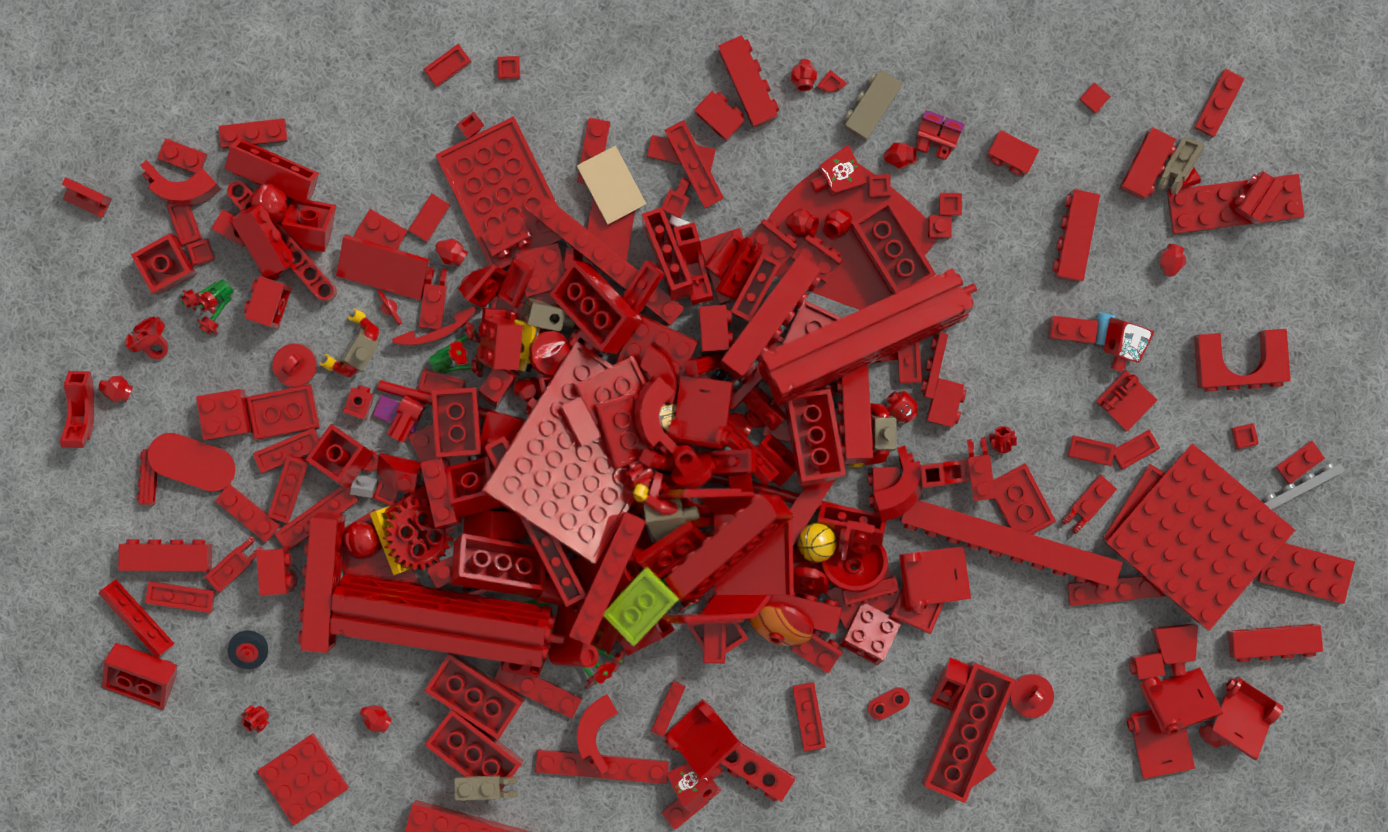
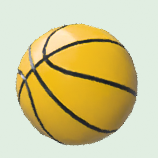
[798,523,836,562]

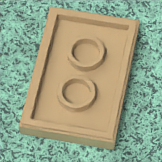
[576,145,646,225]

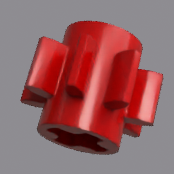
[989,426,1017,454]
[626,460,654,487]
[241,705,269,733]

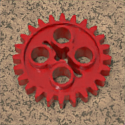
[383,498,453,570]

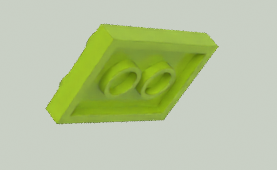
[603,568,679,646]

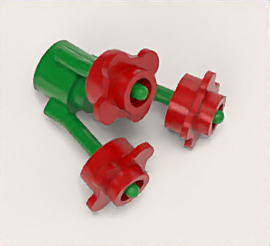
[181,279,234,335]

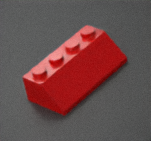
[785,389,846,487]

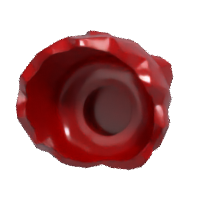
[250,184,288,225]
[343,521,382,559]

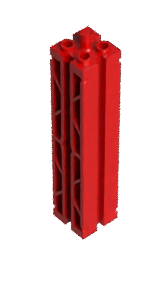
[758,268,977,406]
[330,574,565,667]

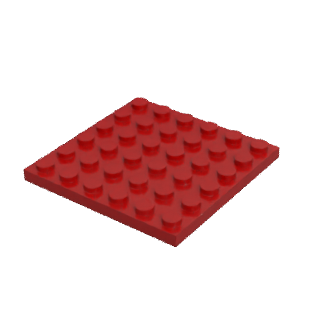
[1105,443,1296,631]

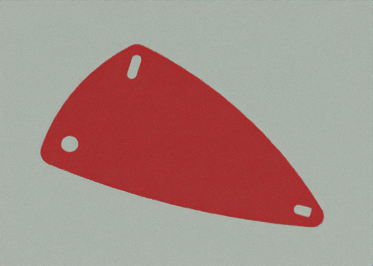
[756,163,948,310]

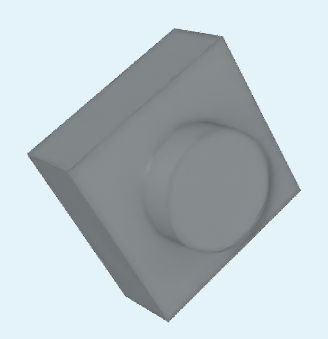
[350,476,377,498]

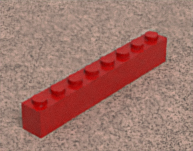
[532,196,684,325]
[484,436,586,607]

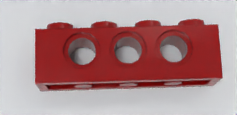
[719,742,796,802]

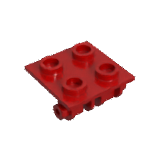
[1096,370,1158,432]

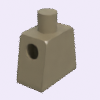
[521,297,575,331]

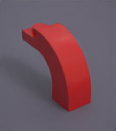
[140,160,221,206]
[673,222,714,305]
[60,371,94,448]
[634,376,678,456]
[874,445,923,522]
[920,459,971,487]
[577,694,618,775]

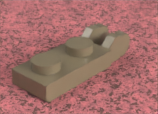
[1158,137,1205,194]
[455,775,518,801]

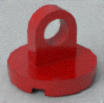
[124,316,168,359]
[529,331,571,375]
[272,343,317,387]
[672,445,715,489]
[793,562,830,597]
[1010,674,1054,718]

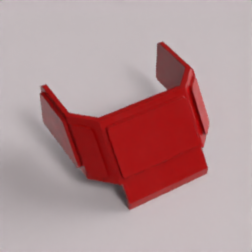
[662,489,794,624]

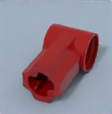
[387,396,425,443]

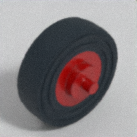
[228,630,268,669]

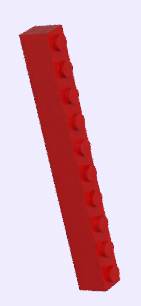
[900,500,1123,590]

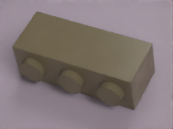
[843,70,903,142]

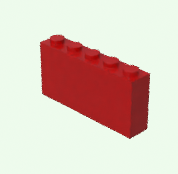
[573,537,675,656]

